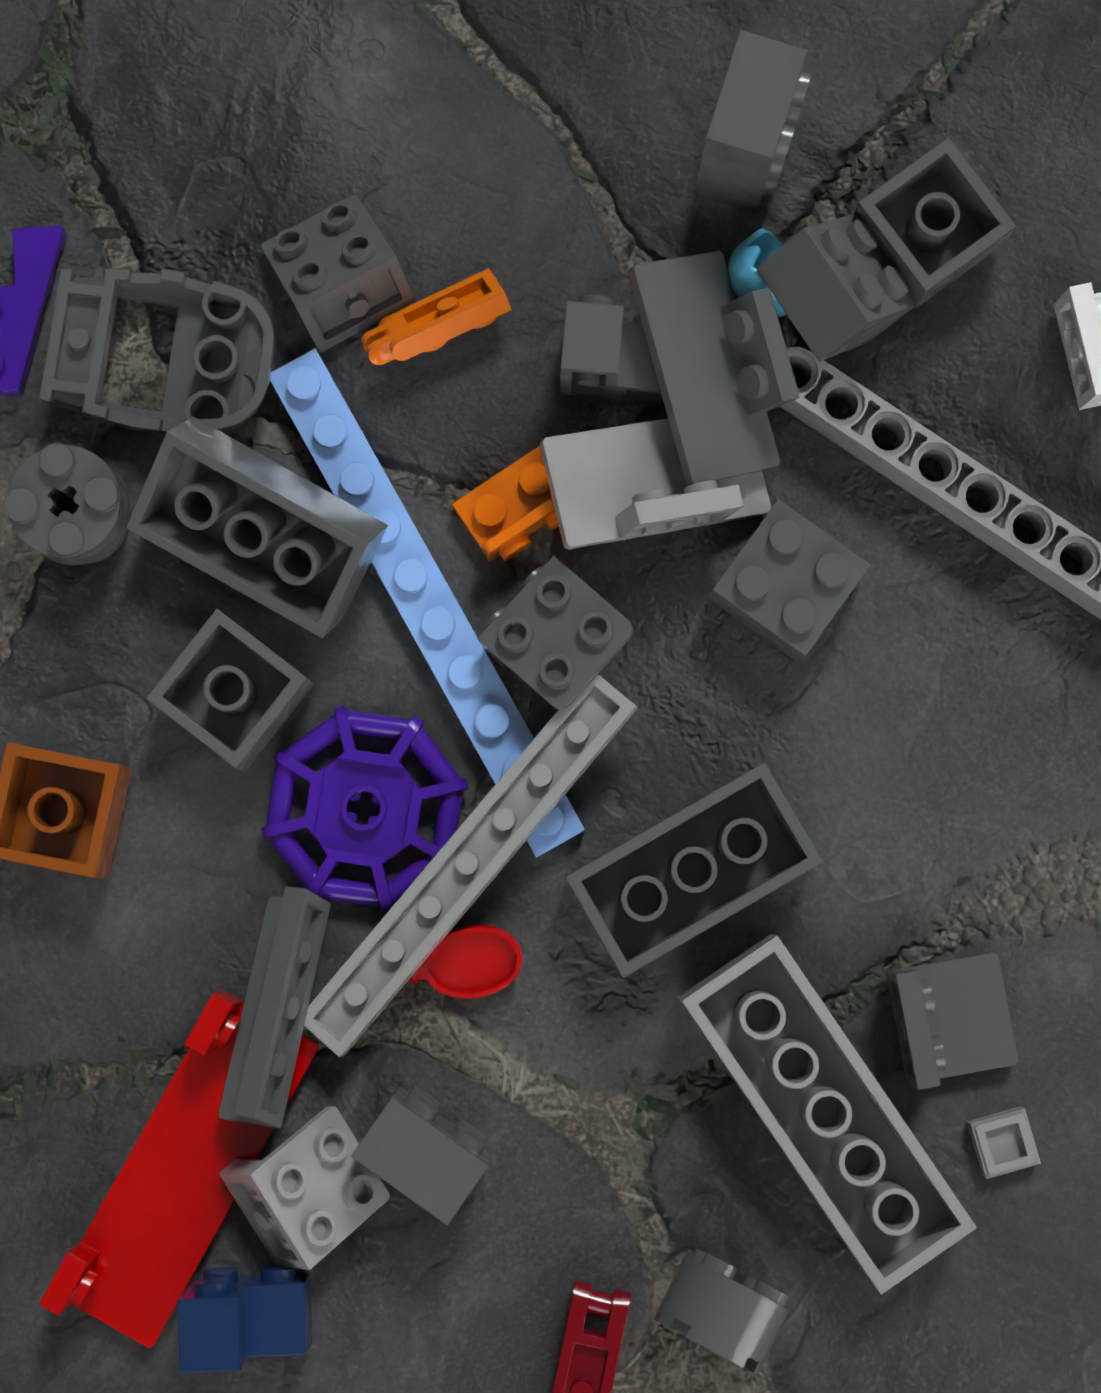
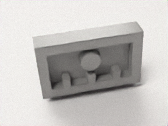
[219,1106,390,1270]

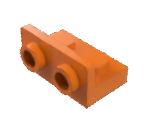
[452,446,559,562]

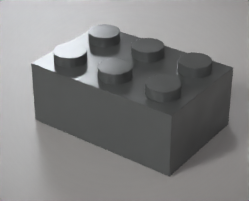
[694,30,812,213]

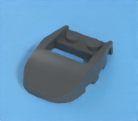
[39,269,275,432]

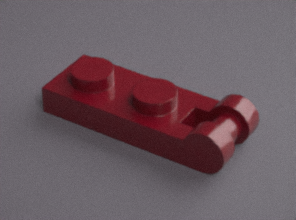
[551,1280,631,1393]

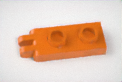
[361,268,512,365]

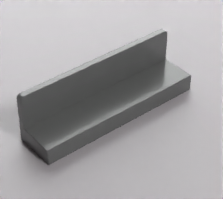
[219,886,331,1128]

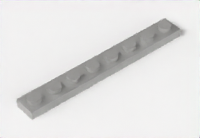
[304,674,638,1057]

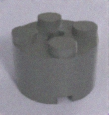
[4,443,132,566]
[654,1248,789,1375]

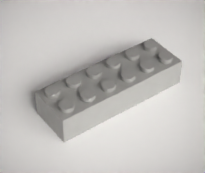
[678,934,977,1295]

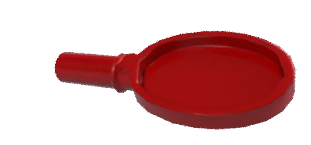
[406,924,522,999]

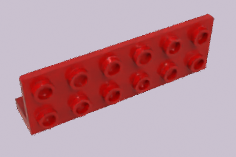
[38,990,319,1347]

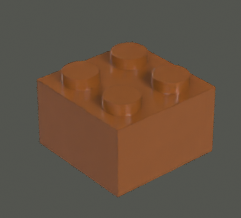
[0,742,132,878]

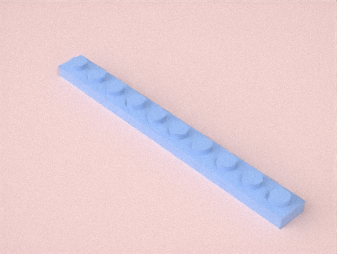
[270,348,585,858]

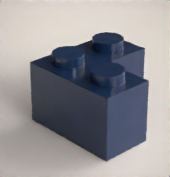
[177,1265,312,1373]

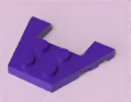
[0,225,67,397]

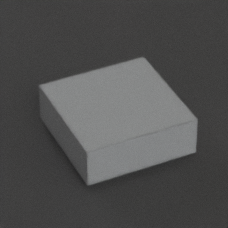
[967,1106,1041,1179]

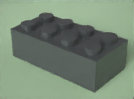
[126,416,388,638]
[565,762,823,978]

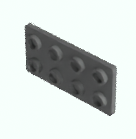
[628,251,800,486]

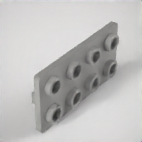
[540,418,771,549]

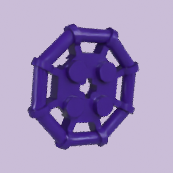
[261,705,468,913]

